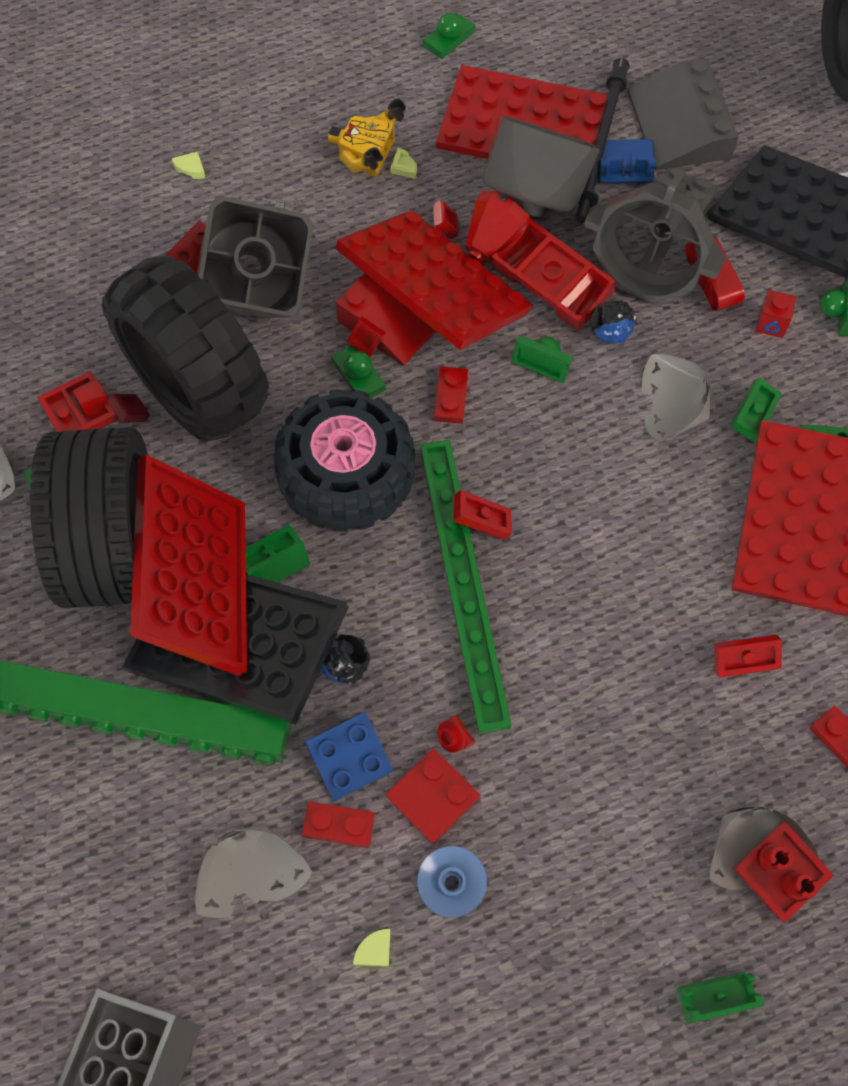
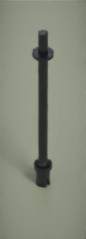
[576,58,630,223]

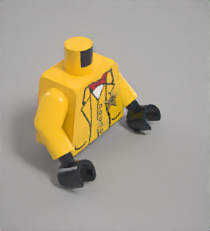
[328,98,406,177]

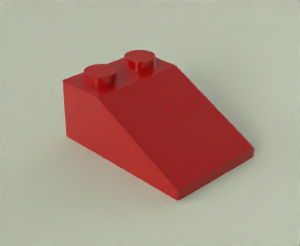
[336,273,436,366]

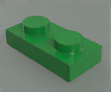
[730,377,782,442]

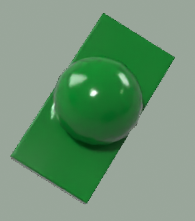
[423,12,475,59]
[820,278,848,336]
[511,335,573,383]
[331,346,386,398]

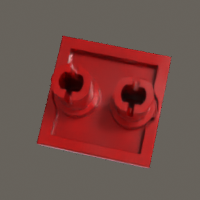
[733,821,834,923]

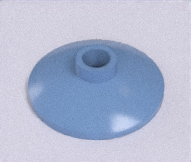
[417,846,487,918]

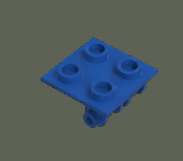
[600,139,656,183]
[305,711,393,802]

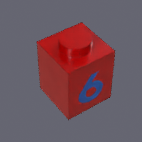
[755,290,797,338]

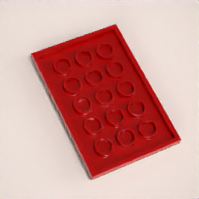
[436,65,608,159]
[335,210,532,350]
[731,420,848,616]
[130,454,247,675]

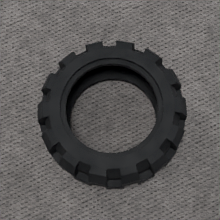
[101,255,269,442]

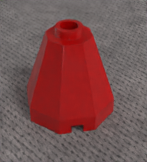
[465,191,530,264]

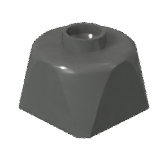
[482,114,600,217]
[197,196,313,319]

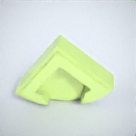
[390,148,417,179]
[172,152,206,179]
[353,929,391,967]

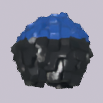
[589,300,637,344]
[321,634,370,685]

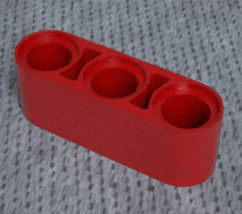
[685,236,745,311]

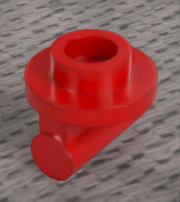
[437,715,475,753]

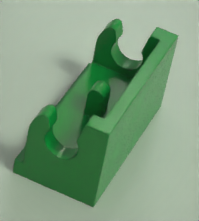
[246,524,311,583]
[677,971,765,1025]

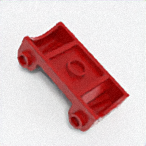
[492,218,615,331]

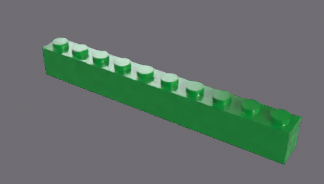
[0,661,292,766]

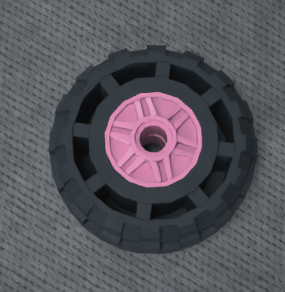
[273,389,415,532]

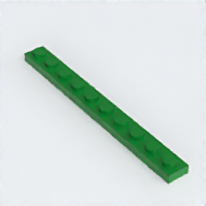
[420,439,512,735]

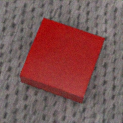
[433,200,459,239]
[346,316,386,357]

